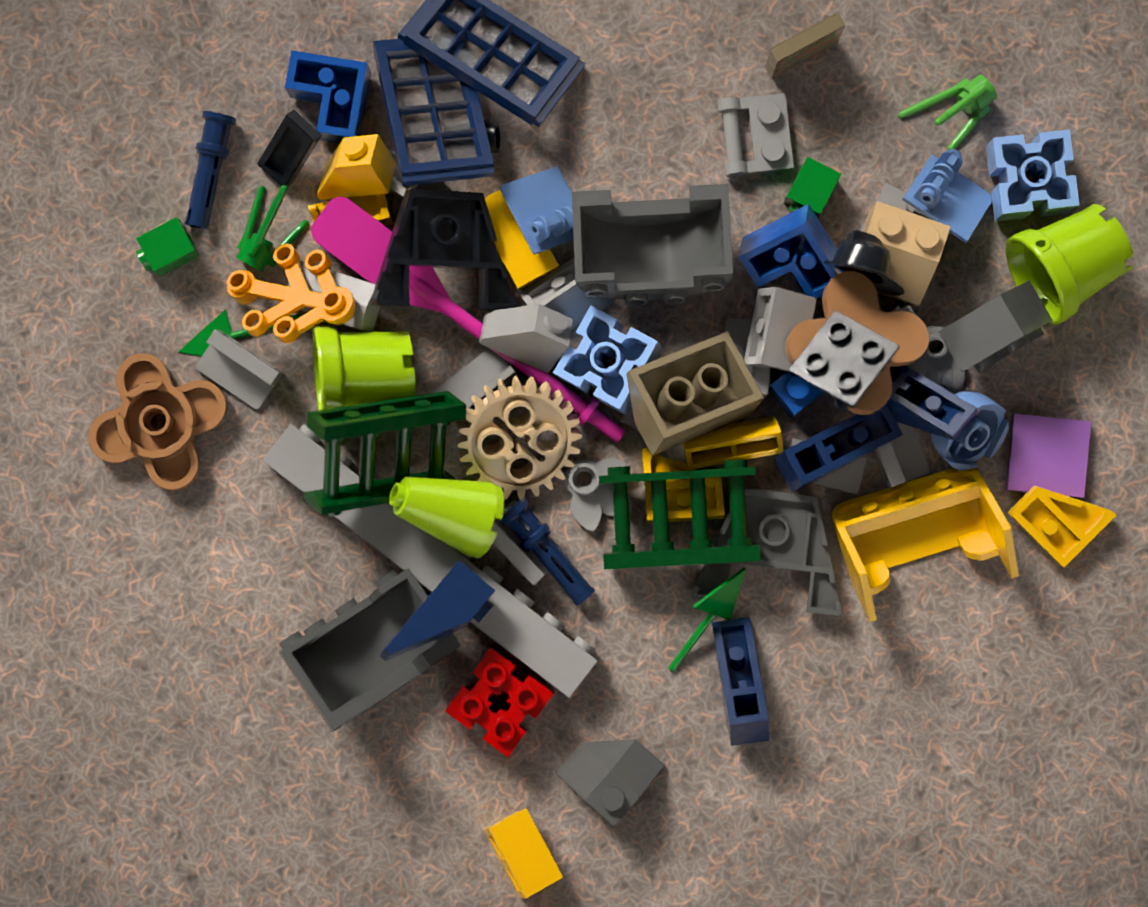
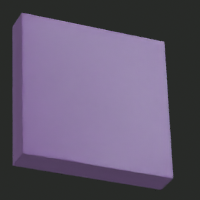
[1005,414,1091,499]

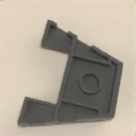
[691,488,842,616]

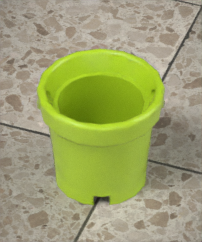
[1005,204,1134,325]
[312,325,416,410]

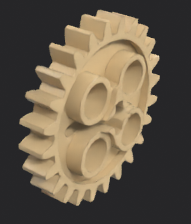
[455,376,582,500]

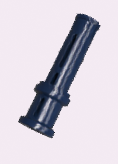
[184,111,236,230]
[499,498,595,606]

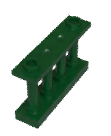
[304,391,467,516]
[599,459,761,570]

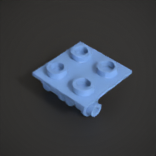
[902,149,992,243]
[499,166,574,255]

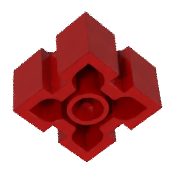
[445,647,554,757]

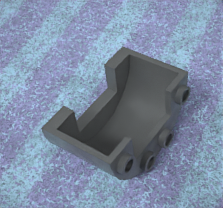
[572,184,733,306]
[279,568,461,732]

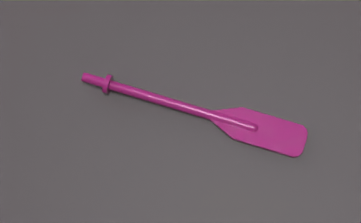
[311,197,625,443]

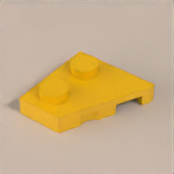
[1007,485,1117,568]

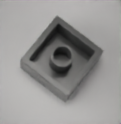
[939,280,1053,372]

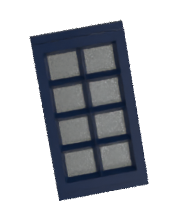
[397,0,586,127]
[373,33,495,186]

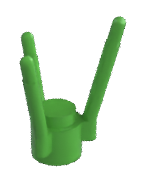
[898,74,997,150]

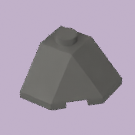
[556,739,664,826]

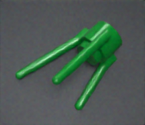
[236,185,309,272]

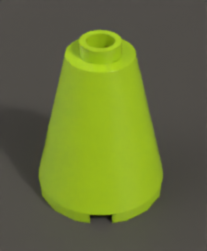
[389,477,504,558]

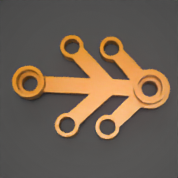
[227,243,356,344]

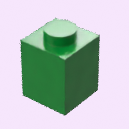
[783,156,841,218]
[136,217,200,277]

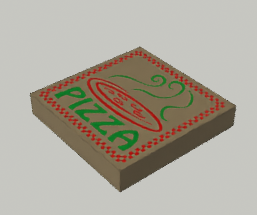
[765,13,845,79]

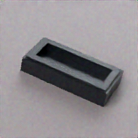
[257,110,322,187]

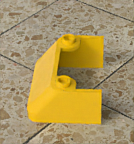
[832,468,1019,622]

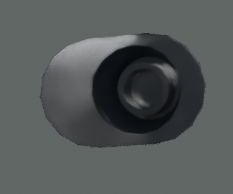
[824,230,905,296]

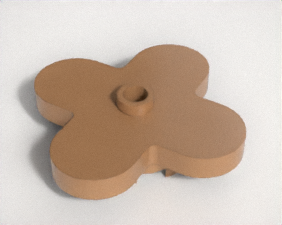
[785,271,929,415]
[88,353,228,490]

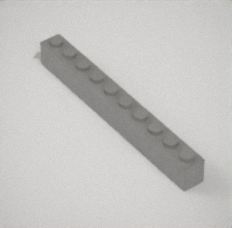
[262,424,598,698]

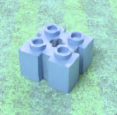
[986,129,1080,222]
[553,306,664,415]

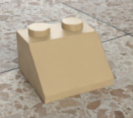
[863,201,951,307]

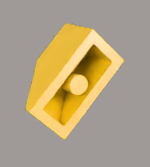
[317,134,396,200]

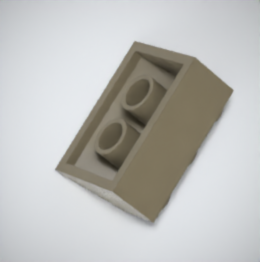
[626,331,764,456]

